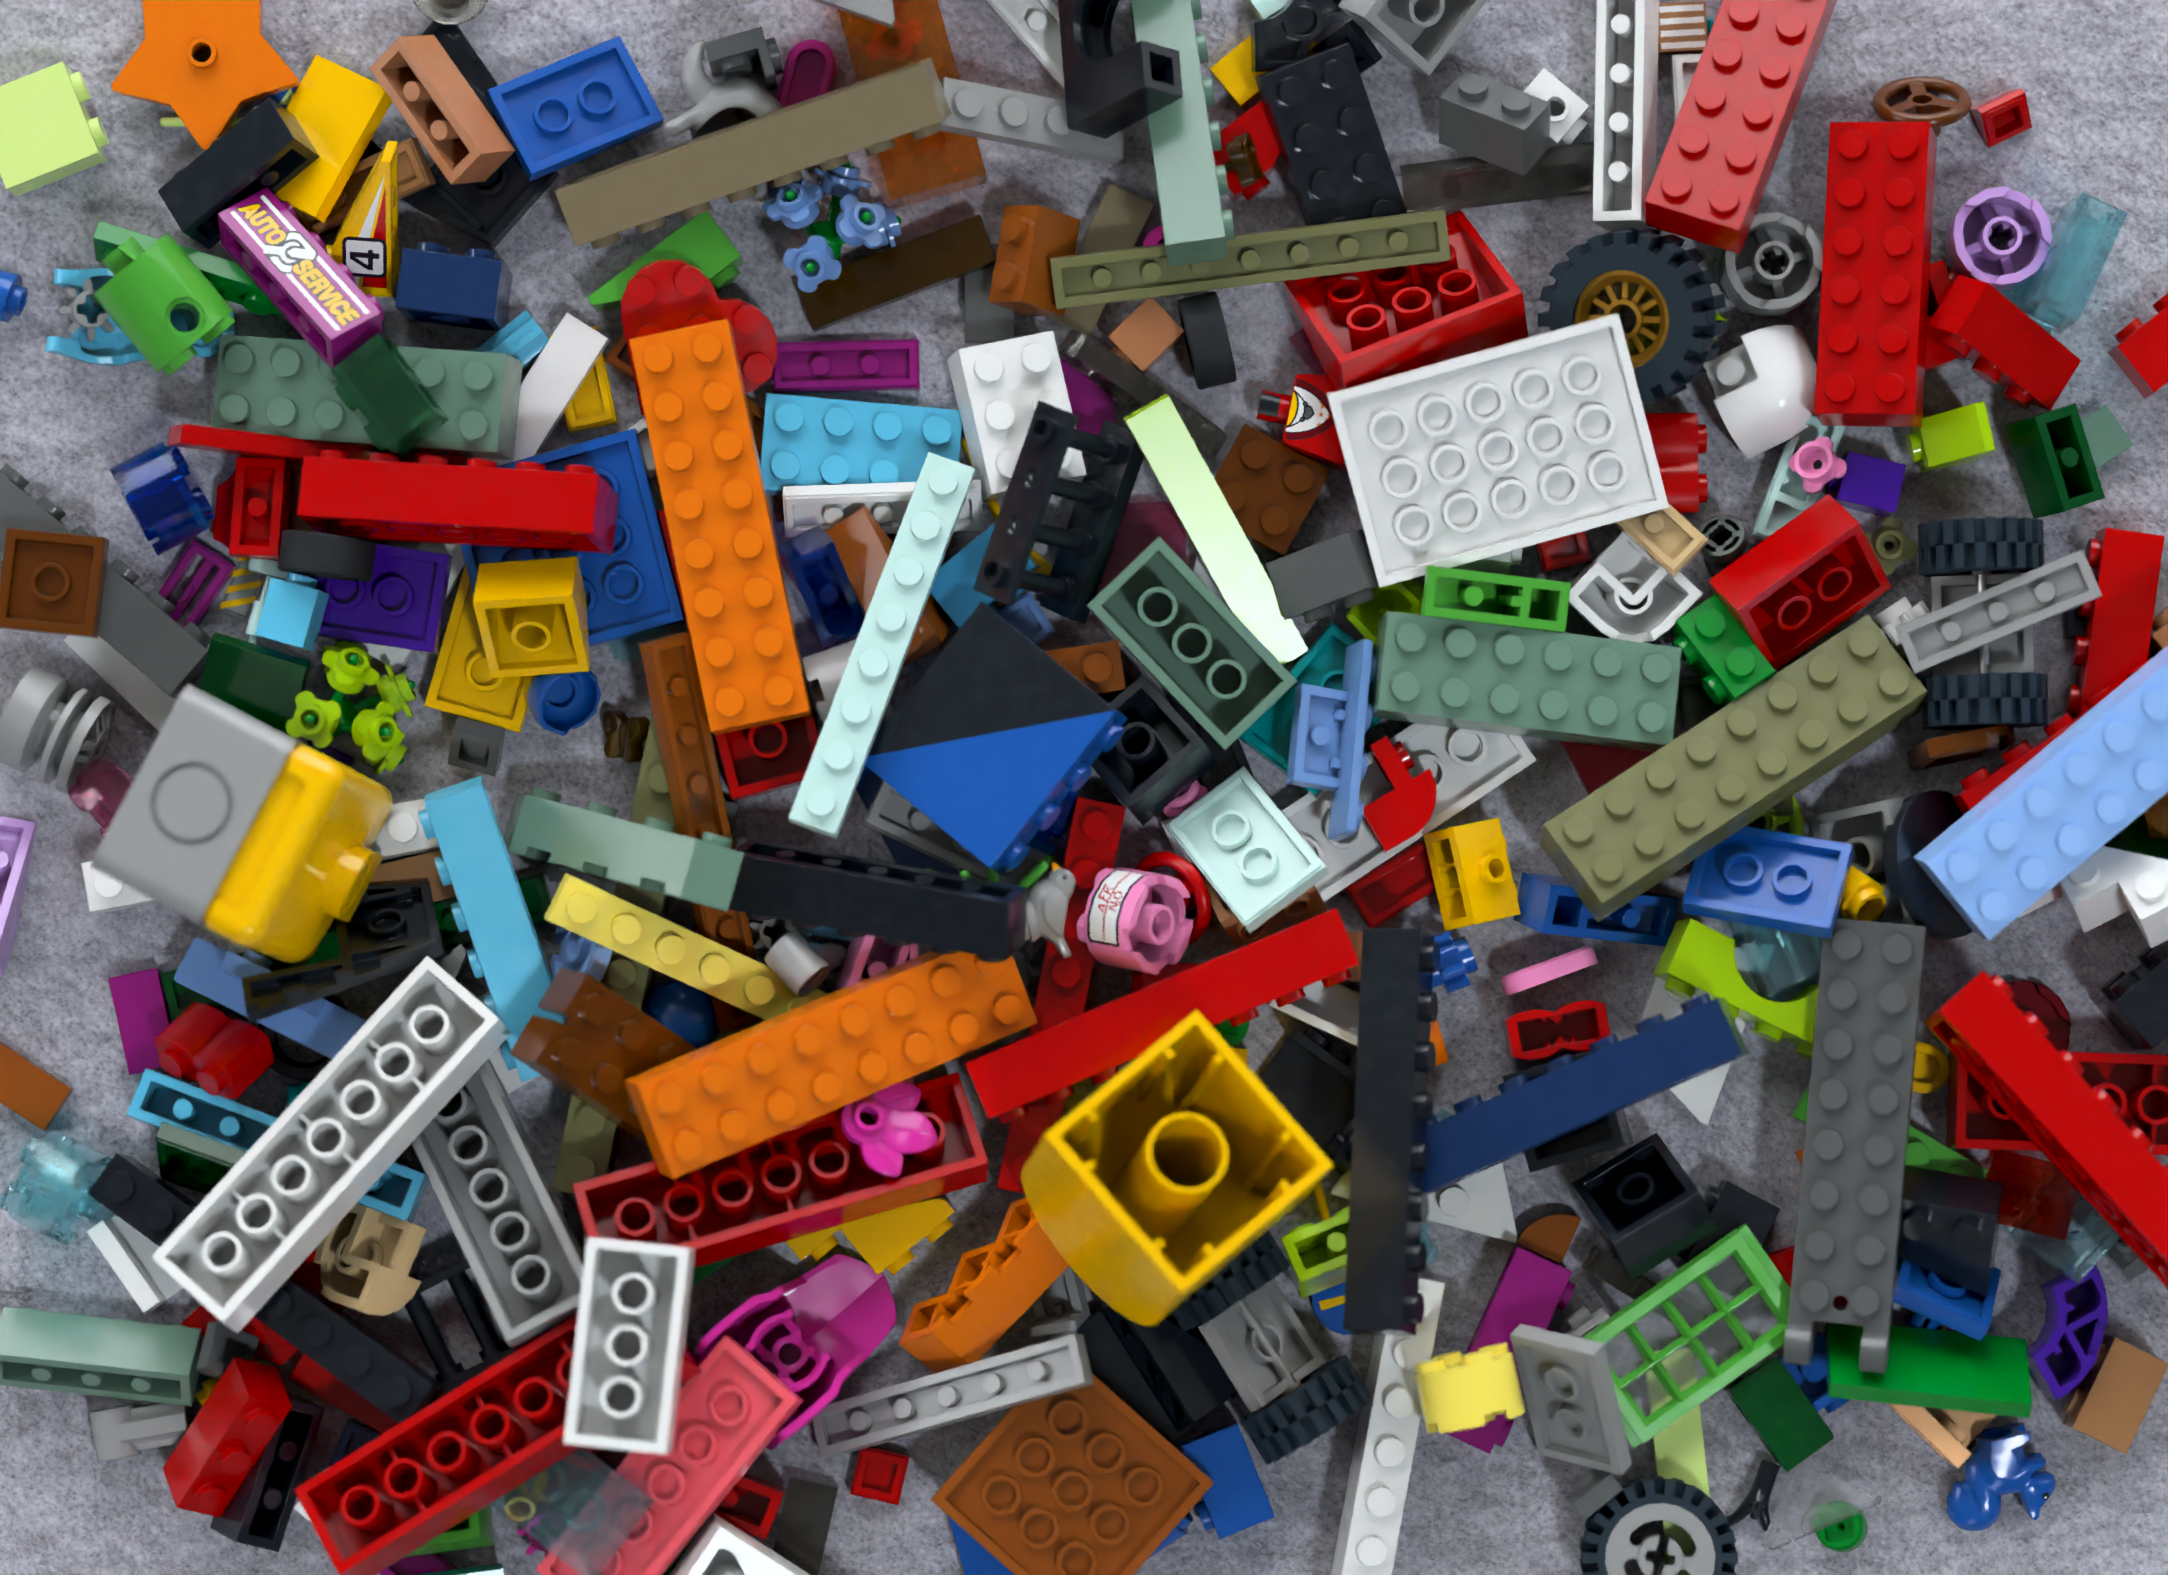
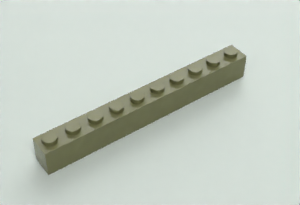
[552,711,678,1193]

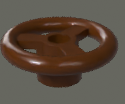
[1872,76,1972,137]

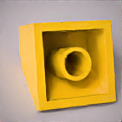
[473,557,590,679]

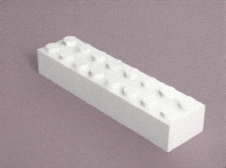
[151,956,511,1334]

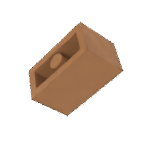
[2063,1335,2168,1454]

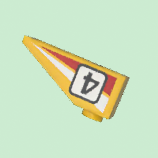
[326,141,399,297]

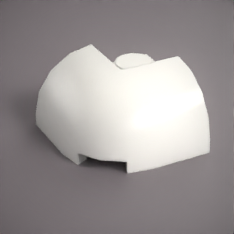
[1703,325,1817,459]
[1569,531,1703,643]

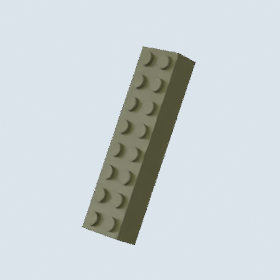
[1540,614,1927,922]

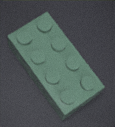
[1086,537,1297,750]

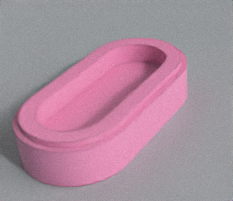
[1500,945,1598,996]

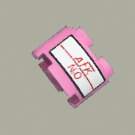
[1076,867,1193,975]

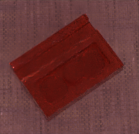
[1984,1149,2078,1241]

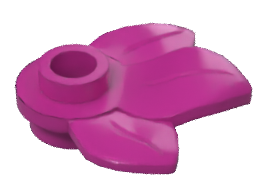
[840,1082,938,1178]

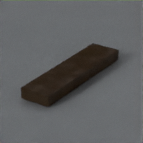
[796,214,996,332]

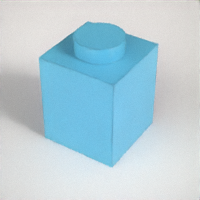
[255,572,329,651]

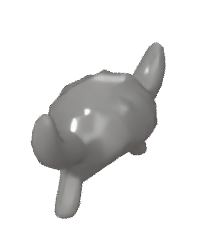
[664,41,783,202]

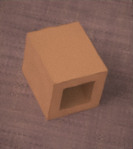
[1107,297,1185,378]

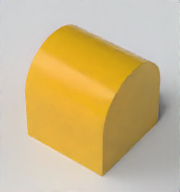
[1022,1010,1333,1326]

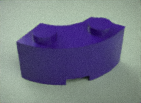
[2027,1262,2108,1400]

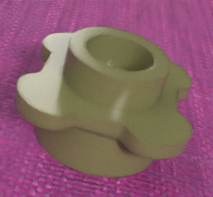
[1864,517,1918,575]

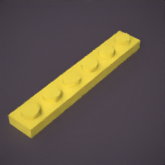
[544,872,829,1020]

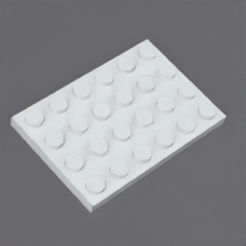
[1327,313,1669,588]

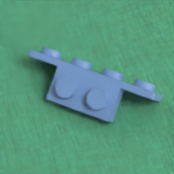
[1286,639,1377,841]
[174,937,367,1059]

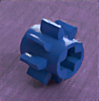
[1432,931,1478,994]

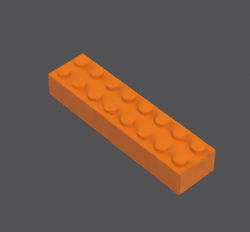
[629,319,813,735]
[624,951,1038,1179]

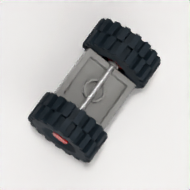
[1918,517,2049,730]
[1171,1230,1372,1464]

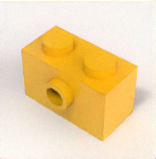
[1423,817,1521,931]

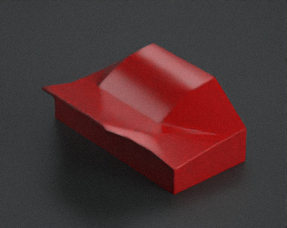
[213,457,291,560]

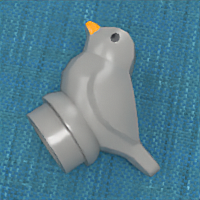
[1025,862,1076,959]

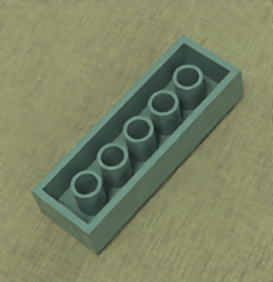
[211,334,523,460]
[1370,611,1682,752]

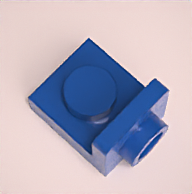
[1779,1332,1851,1413]

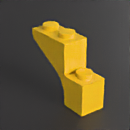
[785,1198,956,1275]

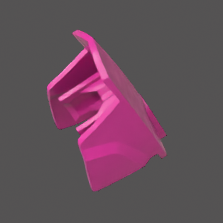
[680,1254,897,1451]

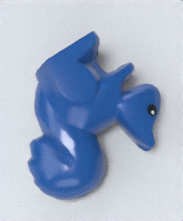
[1946,1422,2056,1531]

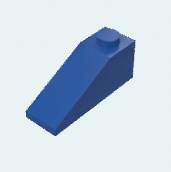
[1513,872,1679,946]

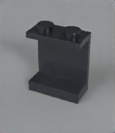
[1258,1027,1357,1151]

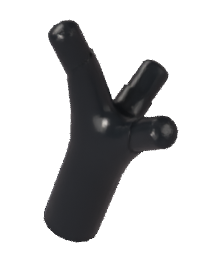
[1726,1460,1780,1531]

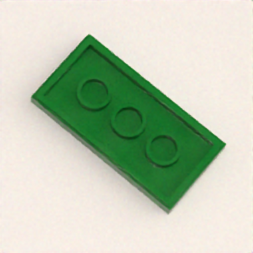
[1825,1322,2032,1418]

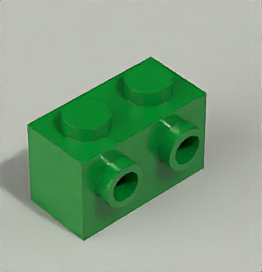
[1672,594,1775,708]

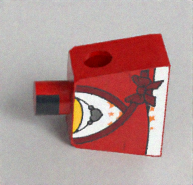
[1256,374,1348,473]

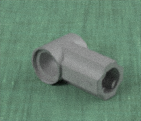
[89,1403,193,1462]

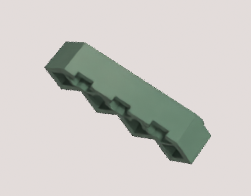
[504,787,744,911]

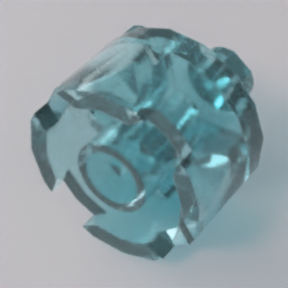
[0,1130,112,1245]

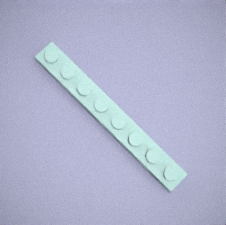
[788,452,976,839]

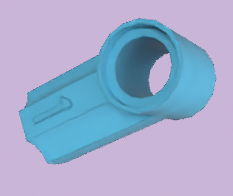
[470,310,549,369]

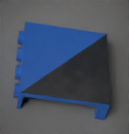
[865,602,1128,875]

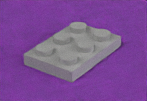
[1510,1324,1632,1476]

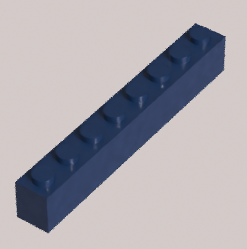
[1423,993,1749,1195]

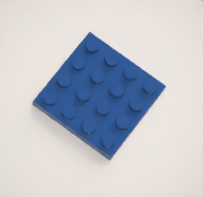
[461,428,686,648]

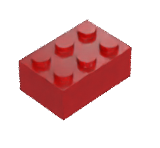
[1708,493,1891,671]

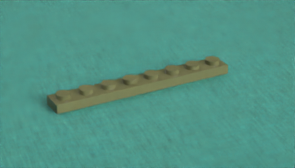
[1050,209,1451,309]

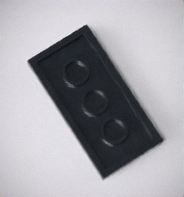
[1255,43,1407,226]

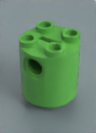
[92,233,236,376]

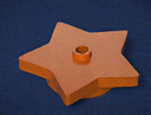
[111,0,300,151]

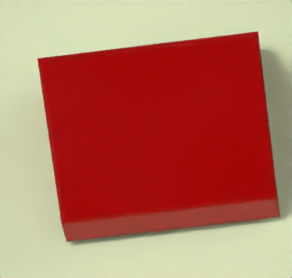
[1969,88,2032,148]

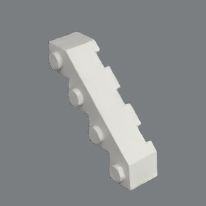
[2018,846,2168,948]

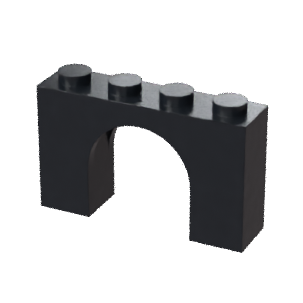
[1058,0,1183,139]

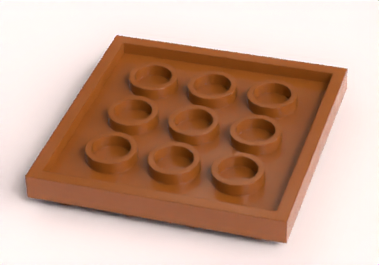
[931,1372,1214,1575]

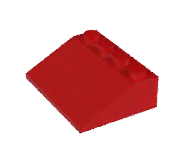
[1282,210,1528,391]

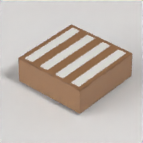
[1658,1,1708,55]

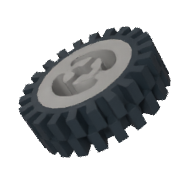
[1579,1476,1738,1575]

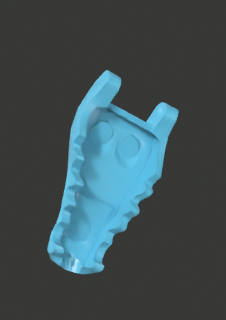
[45,268,235,366]

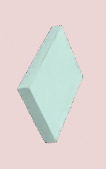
[1164,766,1330,933]

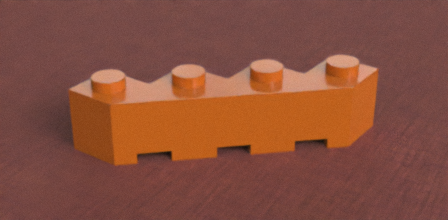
[899,1197,1069,1373]

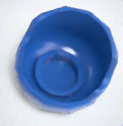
[526,670,601,736]
[644,981,719,1051]

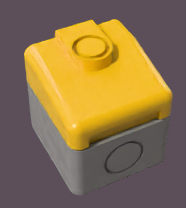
[91,685,393,964]

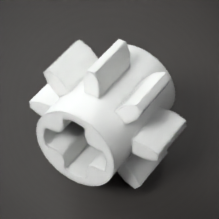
[1874,596,1931,657]

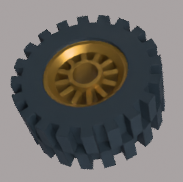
[1538,228,1726,405]

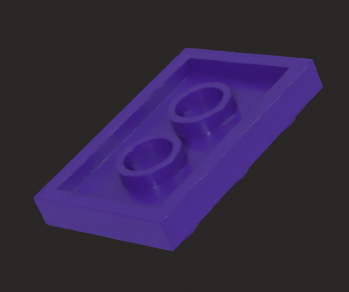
[299,544,453,654]

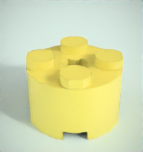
[1414,1342,1526,1434]

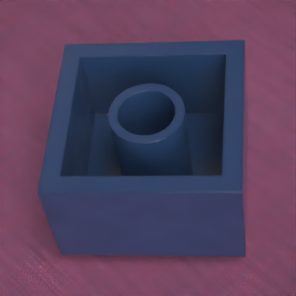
[395,242,513,332]

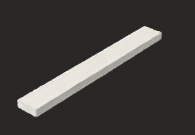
[357,312,610,672]

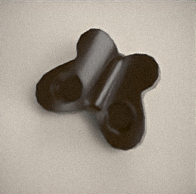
[1224,132,1263,187]
[603,710,650,763]

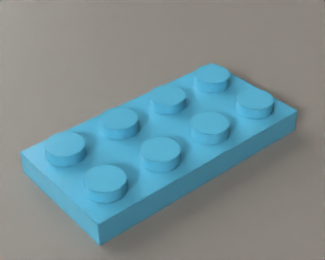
[760,393,962,495]

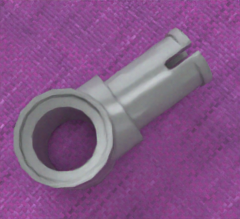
[764,931,847,997]

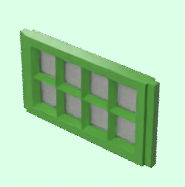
[1581,1224,1791,1448]

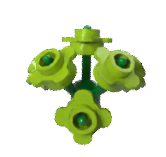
[286,641,417,775]

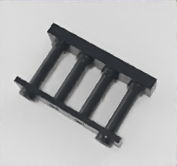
[973,401,1144,623]
[404,1209,568,1401]

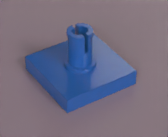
[1893,1257,2001,1341]

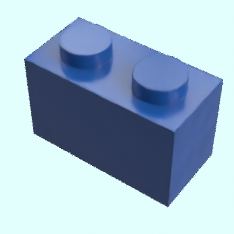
[1181,1421,1275,1539]

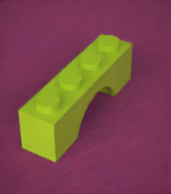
[1653,918,1819,1061]

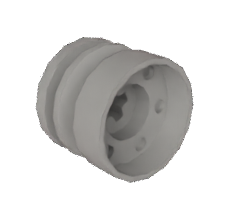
[0,666,115,795]

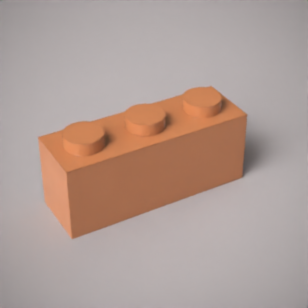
[369,35,515,185]

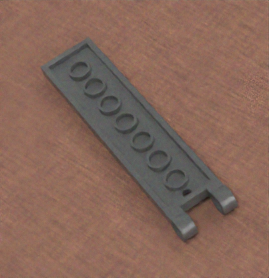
[1783,918,1927,1374]

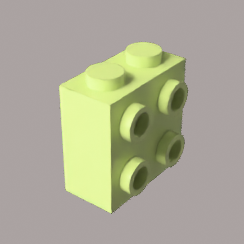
[0,61,109,197]

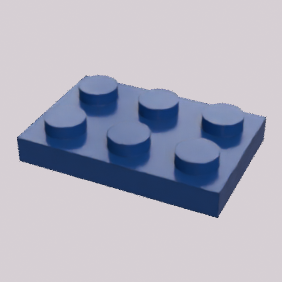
[486,36,664,181]
[1682,826,1854,939]

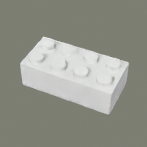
[564,1237,696,1455]

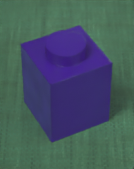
[1826,451,1906,517]

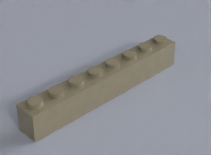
[555,57,951,250]

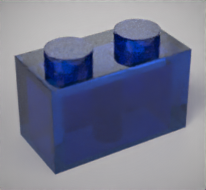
[777,526,865,648]

